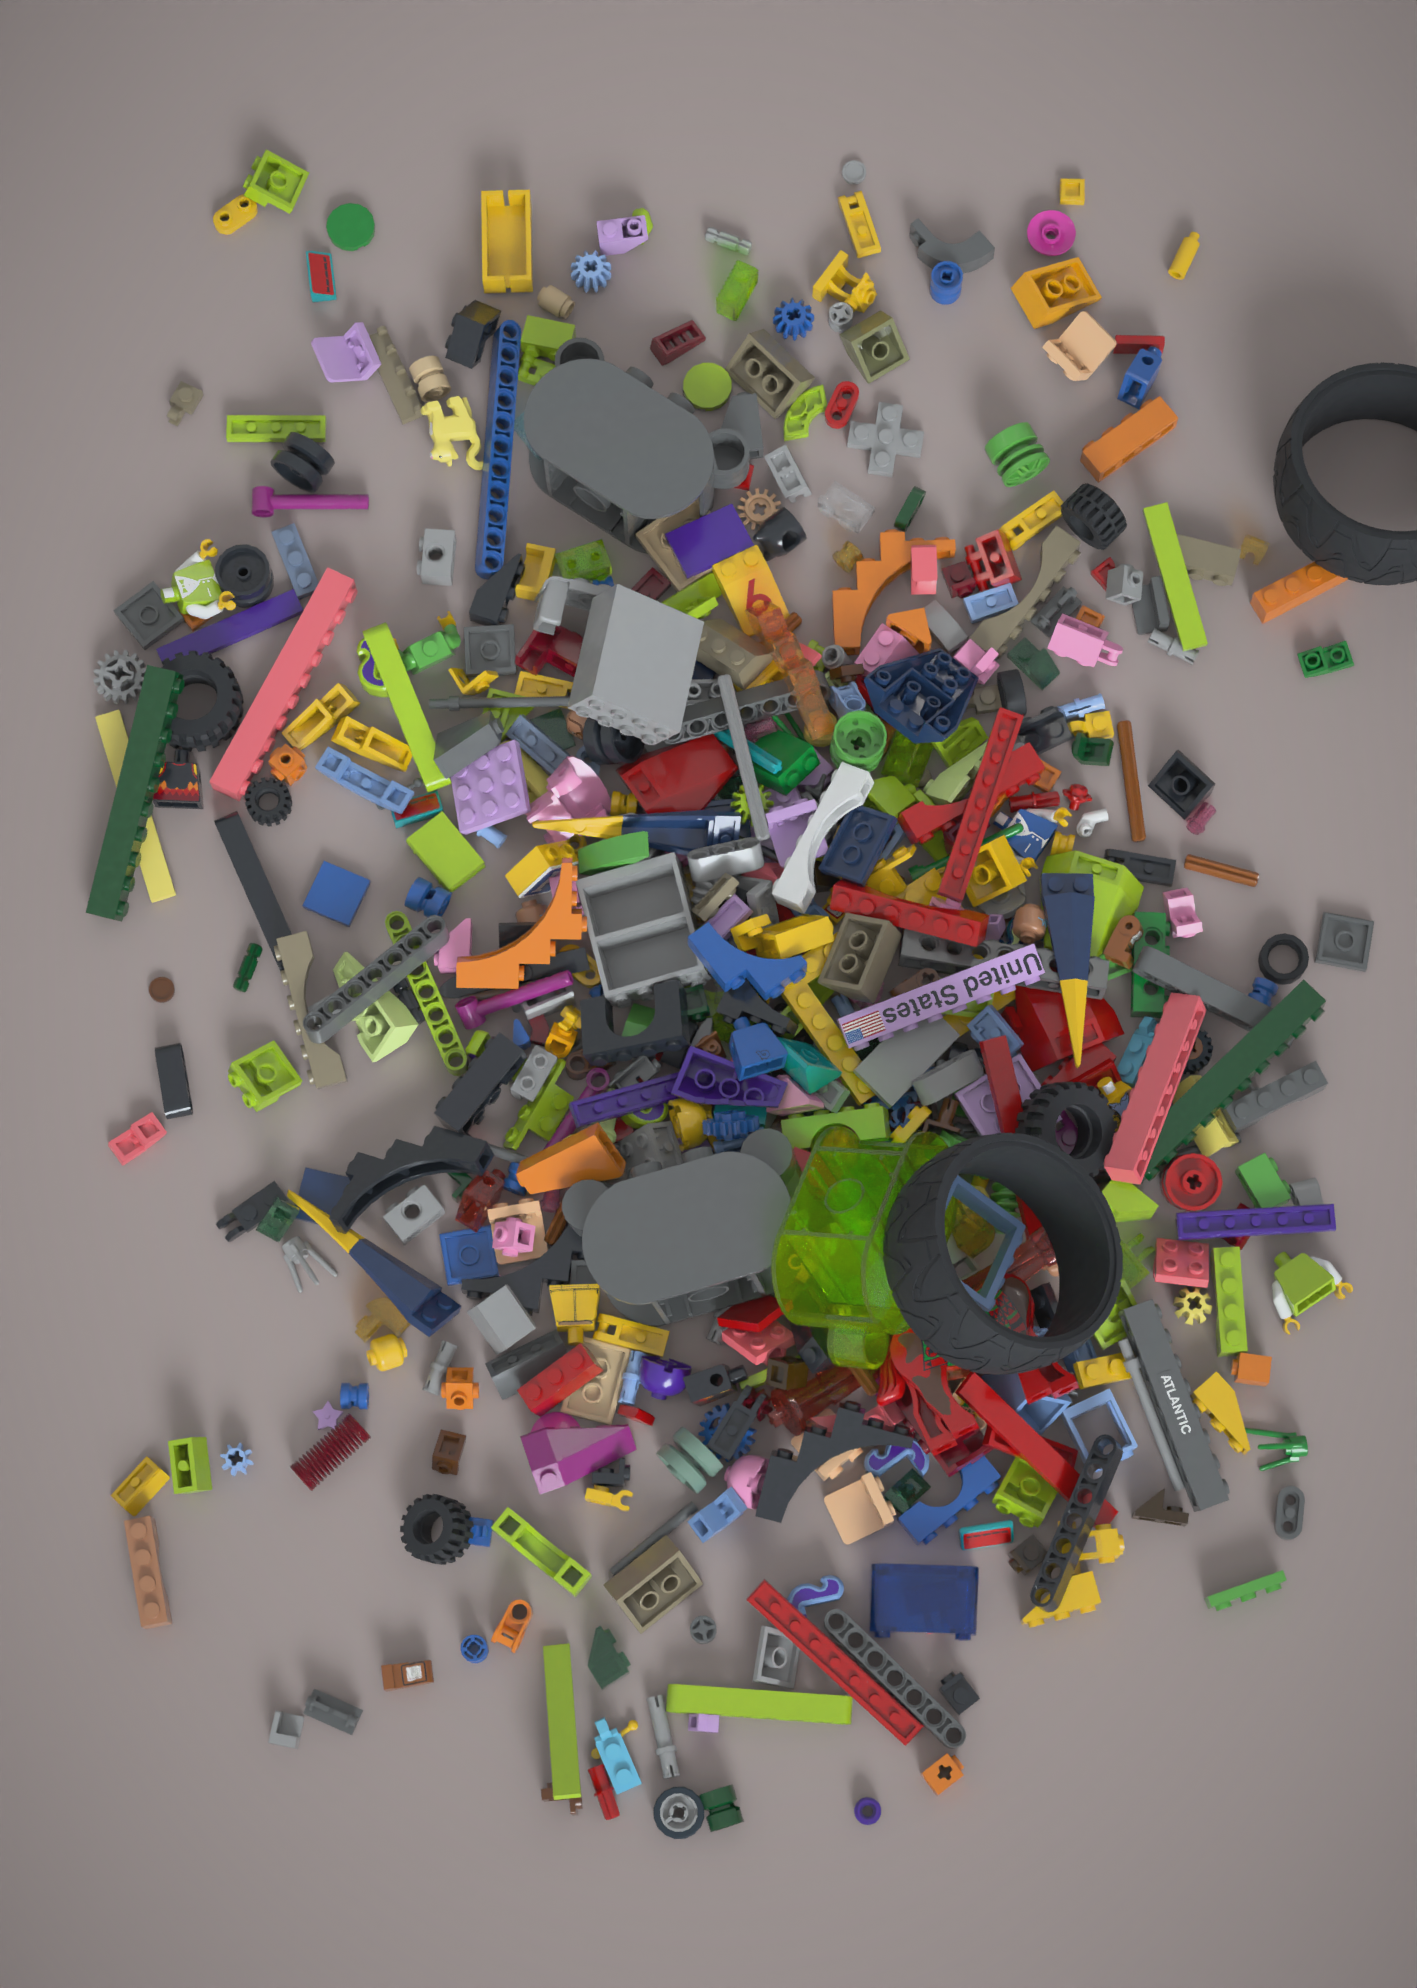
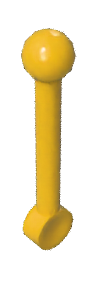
[591,1720,638,1759]

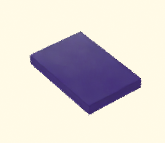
[665,504,754,579]

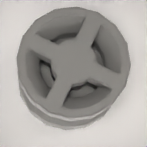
[828,302,853,333]

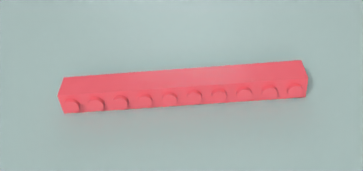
[209,567,357,802]

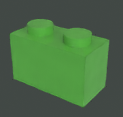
[1235,1153,1291,1208]

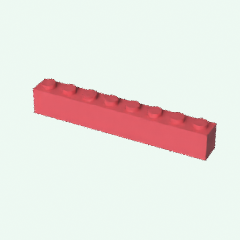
[1104,992,1207,1185]

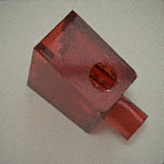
[455,1169,506,1233]

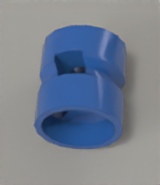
[930,261,963,305]
[404,877,452,918]

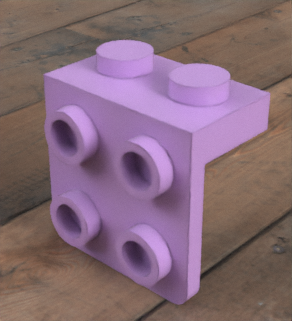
[311,322,381,383]
[765,798,828,868]

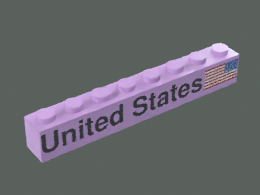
[837,944,1045,1051]

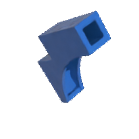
[688,922,807,1001]

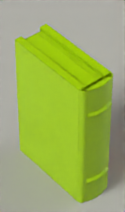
[406,811,486,893]

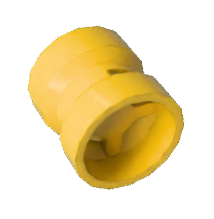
[610,791,638,816]

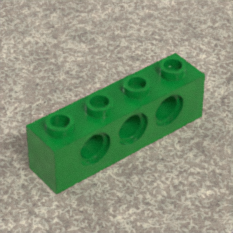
[1130,911,1170,1019]

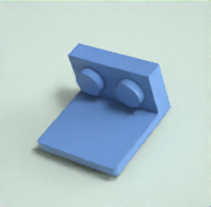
[967,1005,1024,1058]

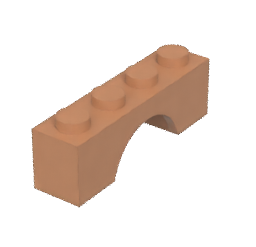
[124,1516,172,1629]

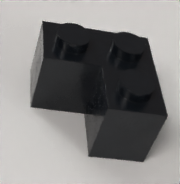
[445,300,501,369]

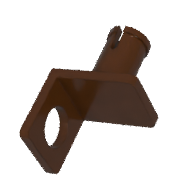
[918,1097,961,1150]

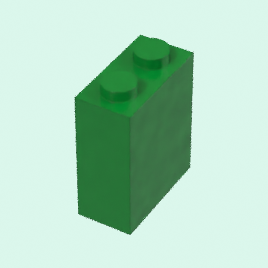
[752,727,821,796]

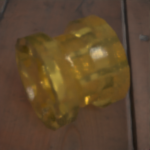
[832,541,864,573]

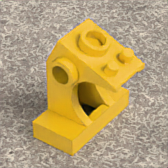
[812,250,877,313]
[1057,1521,1124,1576]

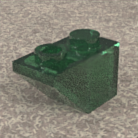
[587,1625,631,1691]

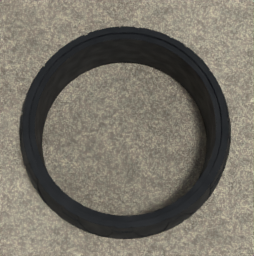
[1273,362,1417,586]
[883,1133,1123,1375]

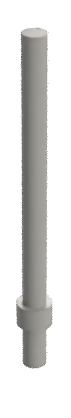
[1118,1338,1185,1491]

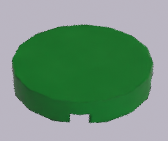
[326,203,375,251]

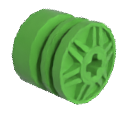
[984,422,1050,487]
[829,710,887,773]

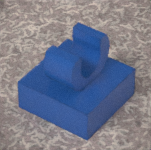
[468,1517,494,1547]

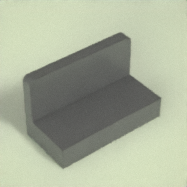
[1132,576,1170,635]

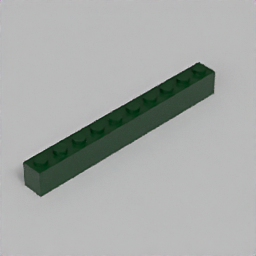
[86,665,184,922]
[1141,979,1326,1184]

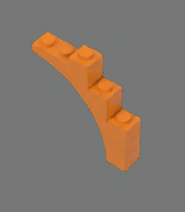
[832,529,956,655]
[456,858,587,989]

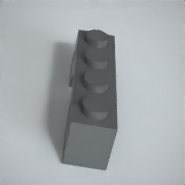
[1222,1061,1328,1134]

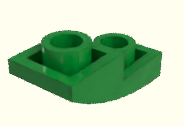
[1297,640,1354,678]

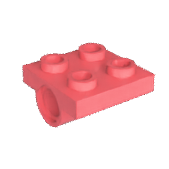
[1153,1238,1209,1288]
[722,1320,795,1366]

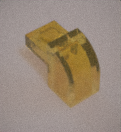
[951,1200,995,1259]
[355,1297,411,1343]

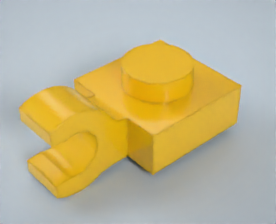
[1069,711,1114,739]
[558,1005,581,1032]
[585,1485,633,1511]

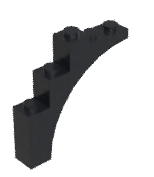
[708,887,799,1036]
[329,1126,494,1234]
[461,1224,585,1316]
[755,1400,915,1523]

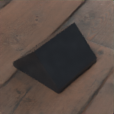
[1148,749,1215,820]

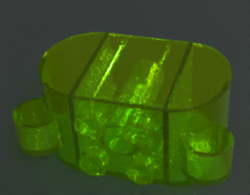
[771,1126,958,1370]

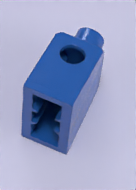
[1117,347,1162,409]
[729,1017,788,1081]

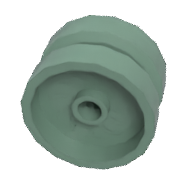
[656,1427,723,1494]

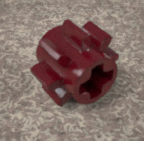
[743,1387,773,1422]

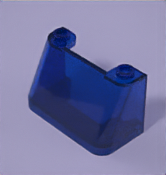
[869,1563,979,1641]

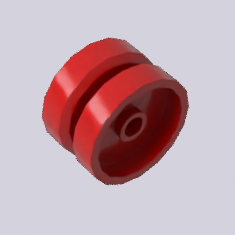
[1159,1153,1223,1211]

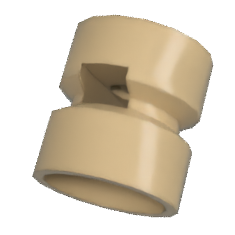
[409,356,451,402]

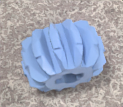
[571,250,611,293]

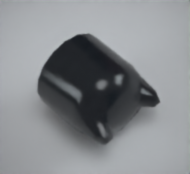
[753,507,807,561]

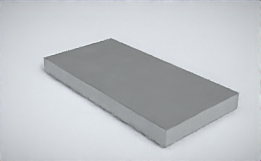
[852,1018,960,1108]

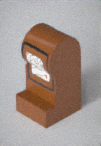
[1103,915,1143,969]
[381,1660,434,1692]

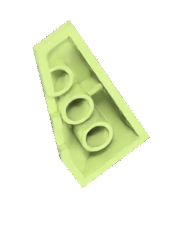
[923,742,987,805]
[333,952,419,1062]

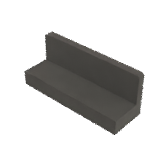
[485,1330,568,1400]

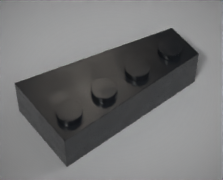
[434,1032,527,1136]

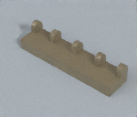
[370,326,425,425]

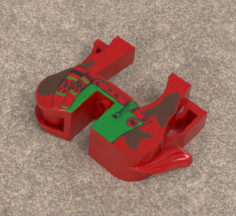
[876,1273,1079,1456]

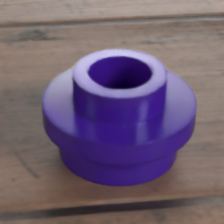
[854,1797,881,1825]

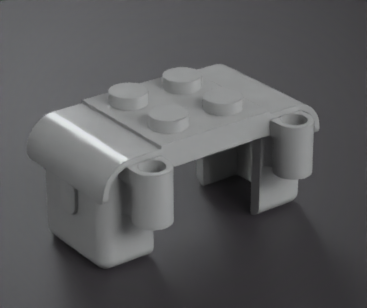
[533,576,611,635]

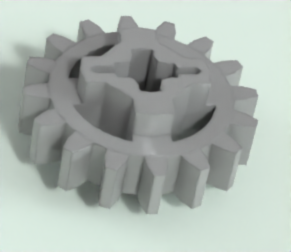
[93,650,146,705]

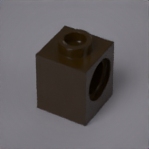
[766,1355,808,1390]

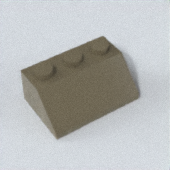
[725,329,815,419]
[696,618,777,690]
[818,913,902,1004]
[603,1535,703,1634]

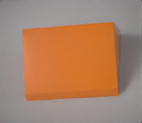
[886,608,932,654]

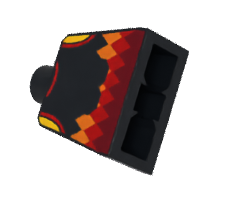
[152,749,204,809]
[683,1364,749,1407]

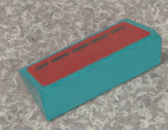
[306,251,337,303]
[391,790,444,829]
[958,1520,1014,1551]

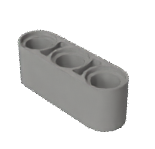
[687,837,764,882]
[912,1050,985,1106]

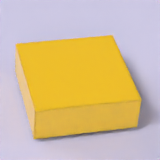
[1060,178,1085,205]

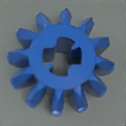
[773,297,814,341]

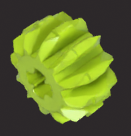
[730,784,774,827]

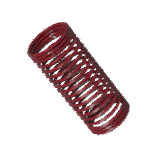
[290,1413,371,1491]

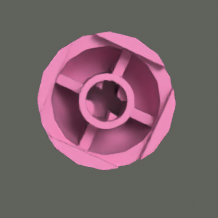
[724,1455,769,1509]

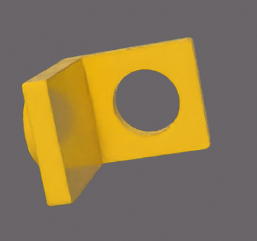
[448,667,499,695]

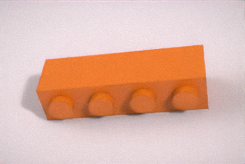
[1080,396,1178,483]
[1250,561,1348,624]

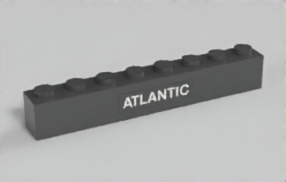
[1118,1299,1230,1512]

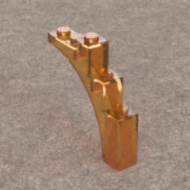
[745,600,835,740]

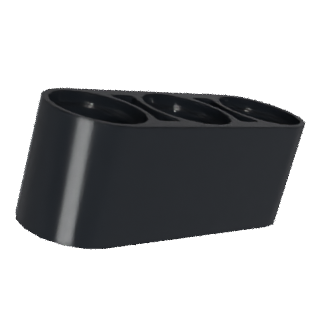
[155,1043,193,1120]

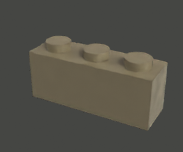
[1177,534,1241,586]

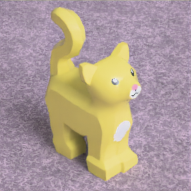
[420,396,483,470]

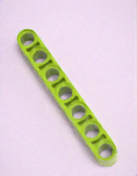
[362,622,451,793]
[385,911,469,1076]
[666,1684,853,1725]

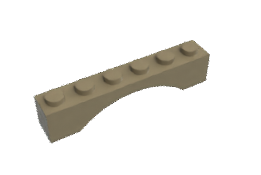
[969,525,1081,660]
[273,931,348,1089]

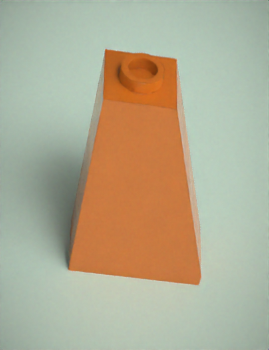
[516,1123,626,1194]

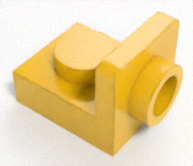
[730,914,771,952]

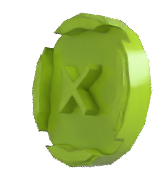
[683,363,732,411]

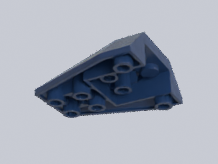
[864,648,979,743]

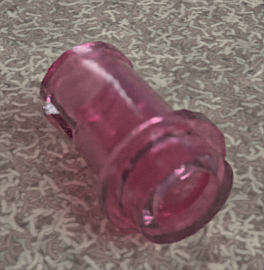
[744,716,778,742]
[1186,802,1216,835]
[540,1189,560,1213]

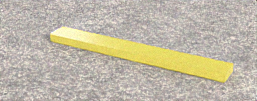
[95,709,176,903]

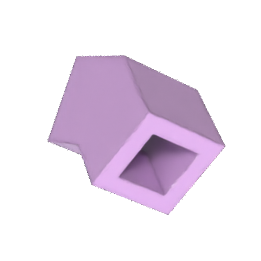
[985,914,1006,941]
[688,1713,719,1733]

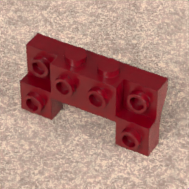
[515,625,583,677]
[895,1384,993,1478]

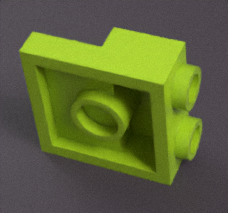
[242,149,309,214]
[228,1040,302,1112]
[1093,1278,1137,1350]
[992,1457,1058,1528]

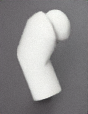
[1076,808,1108,837]

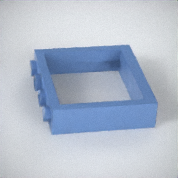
[945,1175,1026,1312]

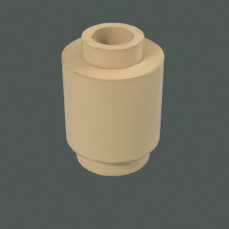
[537,285,575,319]

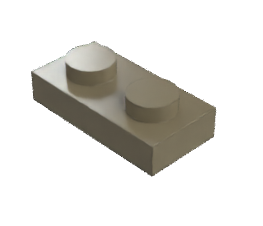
[691,873,739,921]

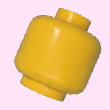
[366,1334,407,1371]

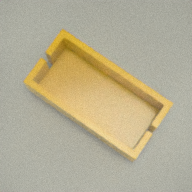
[481,189,533,294]

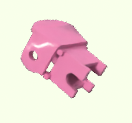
[526,756,611,844]

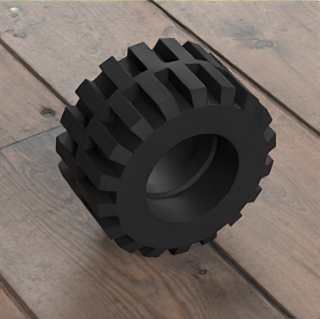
[1061,483,1127,550]
[400,1494,474,1565]

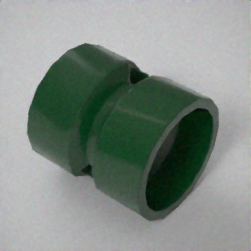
[699,1784,744,1832]

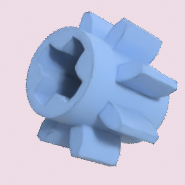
[220,1443,254,1477]

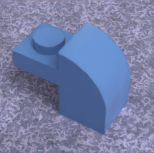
[688,1487,747,1543]

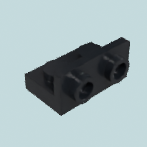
[1018,706,1075,755]

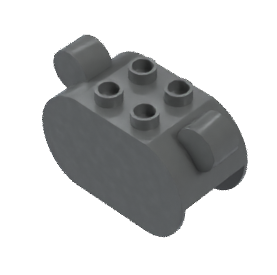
[524,338,750,554]
[562,1128,804,1326]

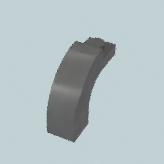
[909,218,995,274]

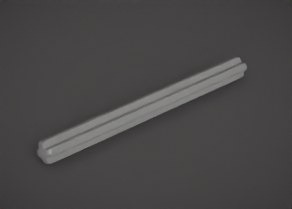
[718,674,770,841]

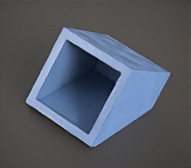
[981,1373,1072,1435]

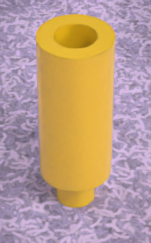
[1168,232,1200,280]

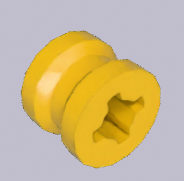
[1050,831,1075,855]

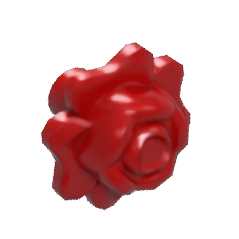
[1062,784,1092,810]

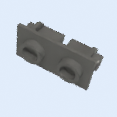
[1030,586,1082,637]
[608,1055,662,1089]
[303,1689,363,1735]

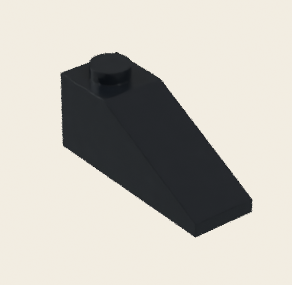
[787,1290,847,1374]

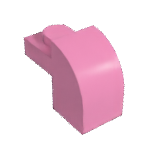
[952,639,1000,684]
[1162,887,1203,938]

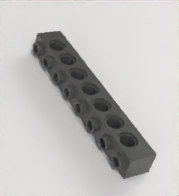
[898,929,1110,1000]

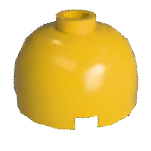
[668,1098,712,1151]

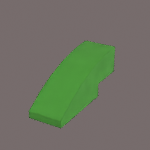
[578,831,649,876]

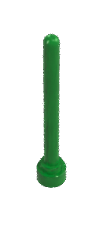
[908,823,1024,881]

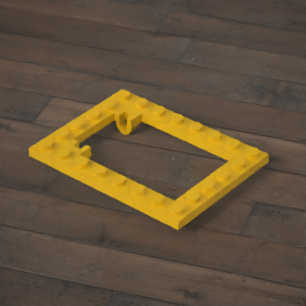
[781,868,1015,1106]

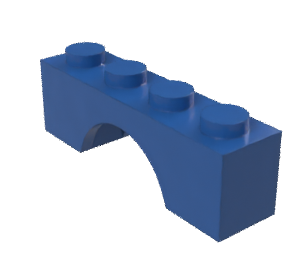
[897,1456,1001,1546]

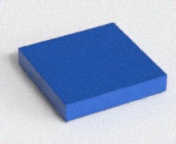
[302,861,371,927]
[439,1225,500,1286]

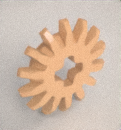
[737,488,781,530]

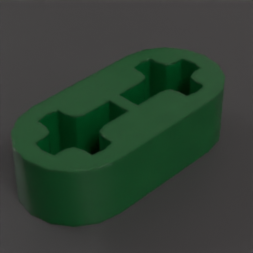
[894,486,926,532]

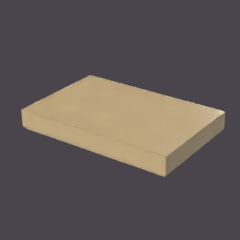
[560,1337,632,1425]

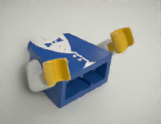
[993,807,1072,877]

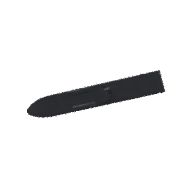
[439,947,590,998]

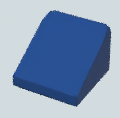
[513,1019,531,1050]

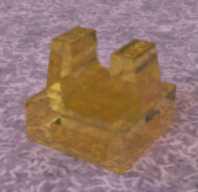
[1240,534,1270,565]

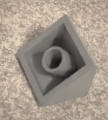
[520,986,576,1024]
[467,1284,537,1355]
[753,1626,800,1689]

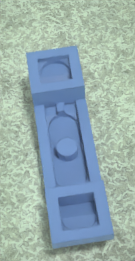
[315,747,414,814]

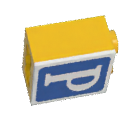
[505,840,579,898]

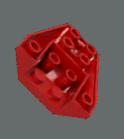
[615,733,738,814]
[1015,967,1124,1072]

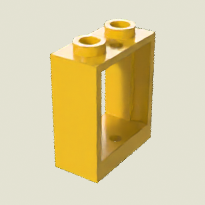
[755,914,834,959]

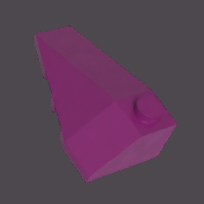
[520,1424,637,1494]

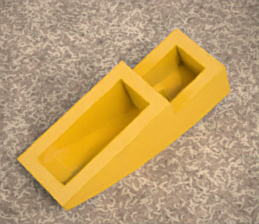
[282,683,360,751]
[331,716,412,772]

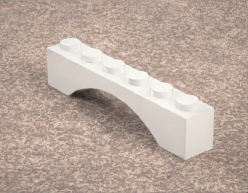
[772,762,874,914]

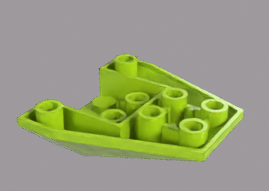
[1039,850,1144,957]

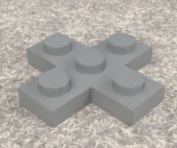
[847,402,924,477]

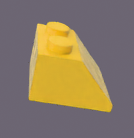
[966,835,1027,907]

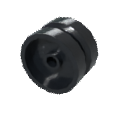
[270,432,335,493]
[215,544,274,608]
[583,717,645,765]

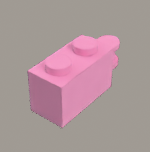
[1047,613,1123,667]

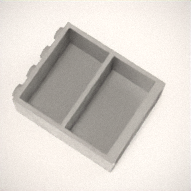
[568,584,704,745]
[576,852,712,1008]

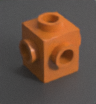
[268,743,307,786]
[441,1367,479,1410]

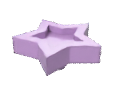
[312,1401,344,1430]

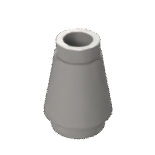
[822,645,853,669]

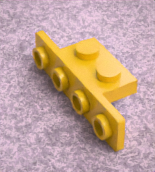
[826,844,916,904]

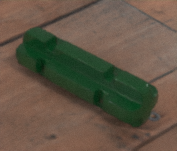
[233,943,263,992]

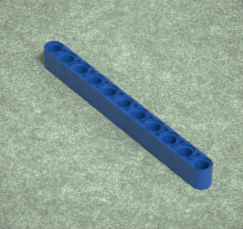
[475,320,521,579]

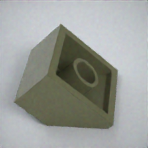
[839,310,910,384]

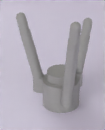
[282,1236,338,1293]

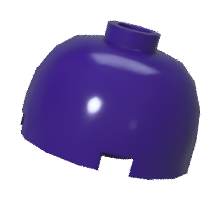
[638,1355,692,1400]

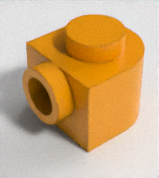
[545,1022,578,1058]

